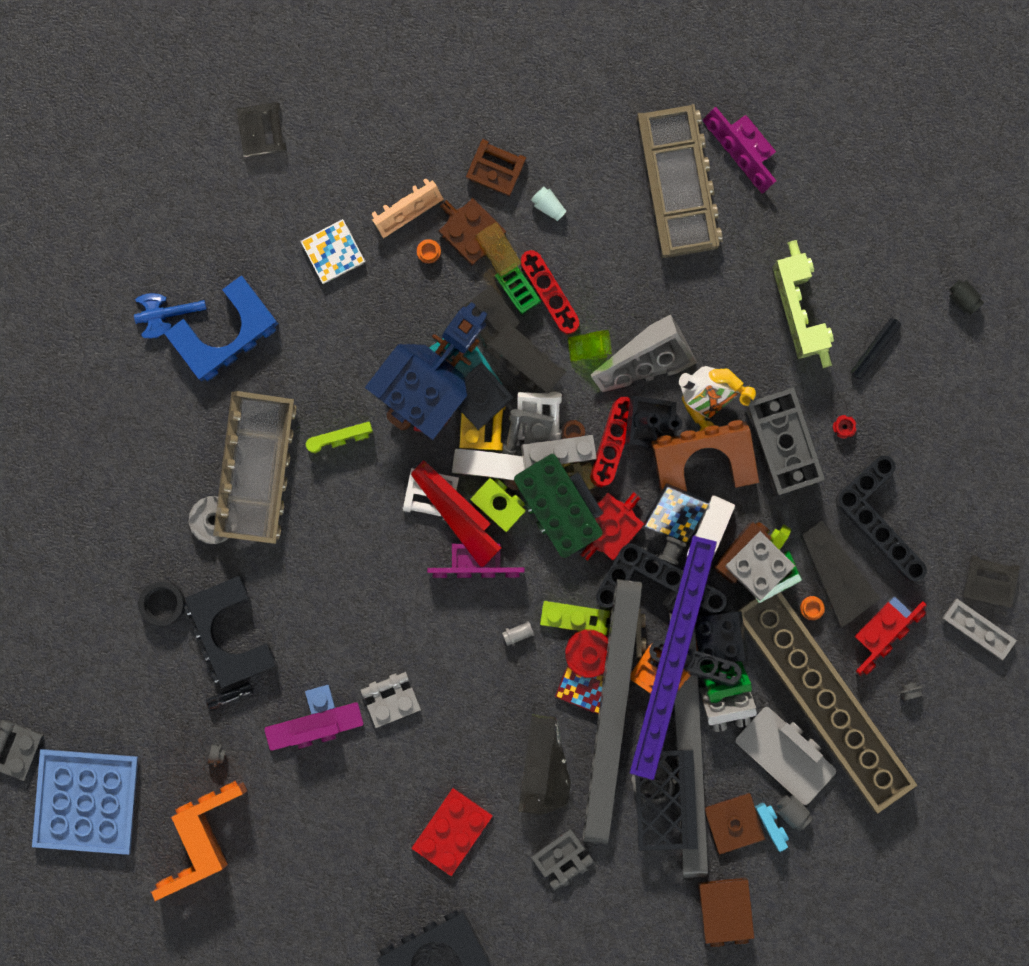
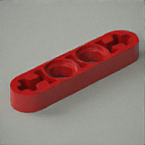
[520,250,579,334]
[590,397,630,487]

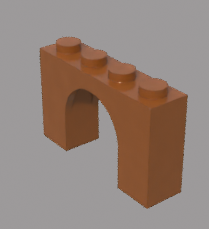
[651,420,759,492]

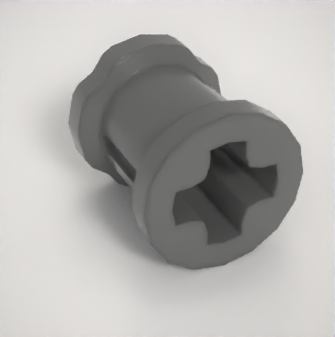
[658,536,687,566]

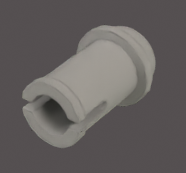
[502,621,534,646]

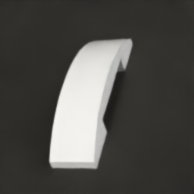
[452,449,524,480]

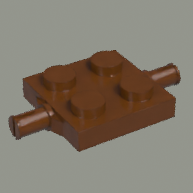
[438,198,507,266]

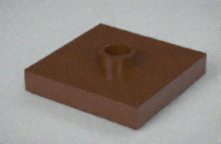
[705,793,765,855]

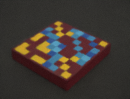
[555,664,604,714]

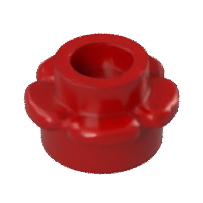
[833,415,856,439]

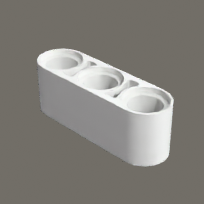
[686,495,735,557]

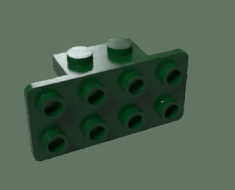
[514,454,603,558]

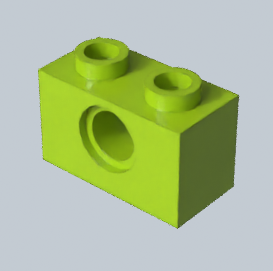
[470,478,526,532]

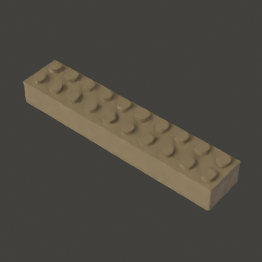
[735,592,917,814]

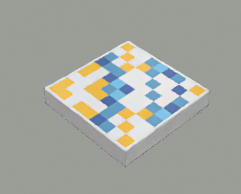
[301,219,366,284]

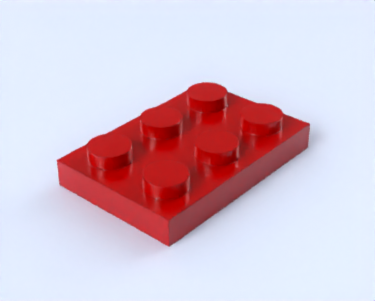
[411,788,493,876]

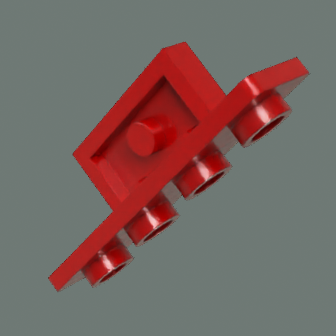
[855,601,927,676]

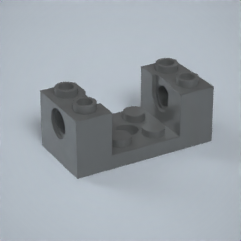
[744,387,825,497]

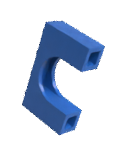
[164,275,278,381]

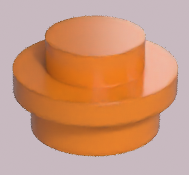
[417,239,441,264]
[800,596,825,620]

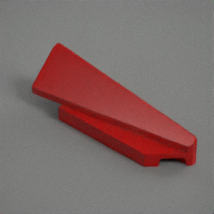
[411,460,501,567]

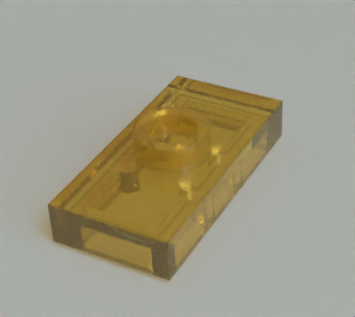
[475,222,521,276]

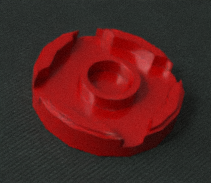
[565,629,608,678]

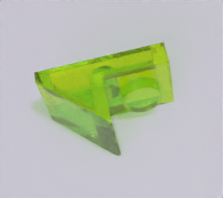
[568,330,612,362]

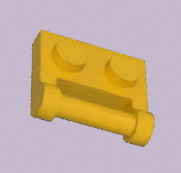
[460,406,506,451]

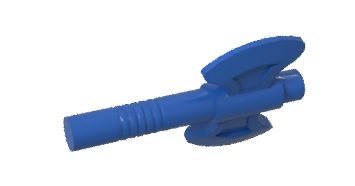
[134,293,207,338]

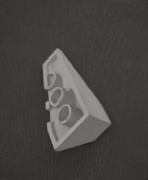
[591,314,697,392]

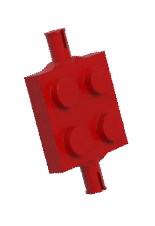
[580,492,644,561]

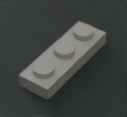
[521,435,597,469]
[942,599,1017,660]

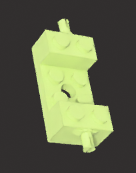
[772,240,834,368]

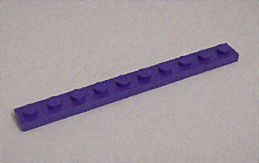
[630,535,717,780]

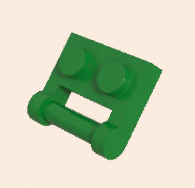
[700,661,752,703]

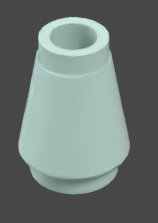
[531,186,567,221]

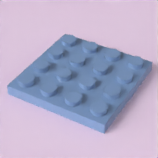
[32,749,139,855]

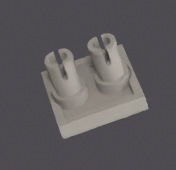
[725,531,795,601]
[699,684,757,732]

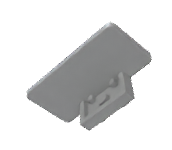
[735,707,836,805]

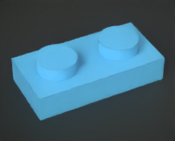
[755,802,789,852]

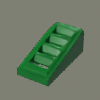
[495,262,541,316]

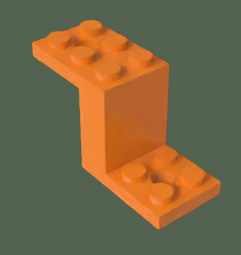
[151,781,247,901]

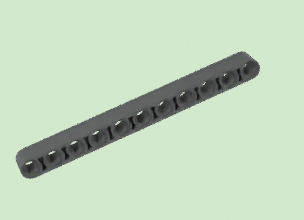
[583,579,642,844]
[669,613,708,878]

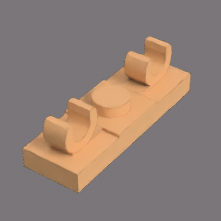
[372,179,444,238]

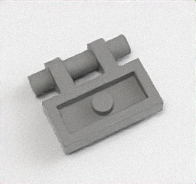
[361,672,421,728]

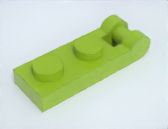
[306,421,373,453]
[540,601,611,635]

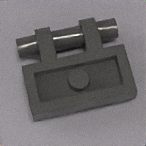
[531,828,594,891]

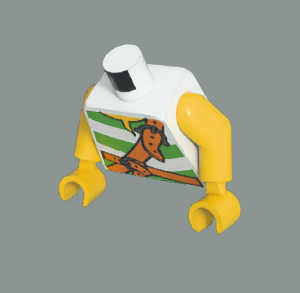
[679,366,756,431]

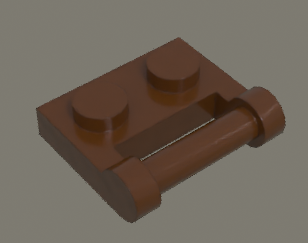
[466,139,527,197]

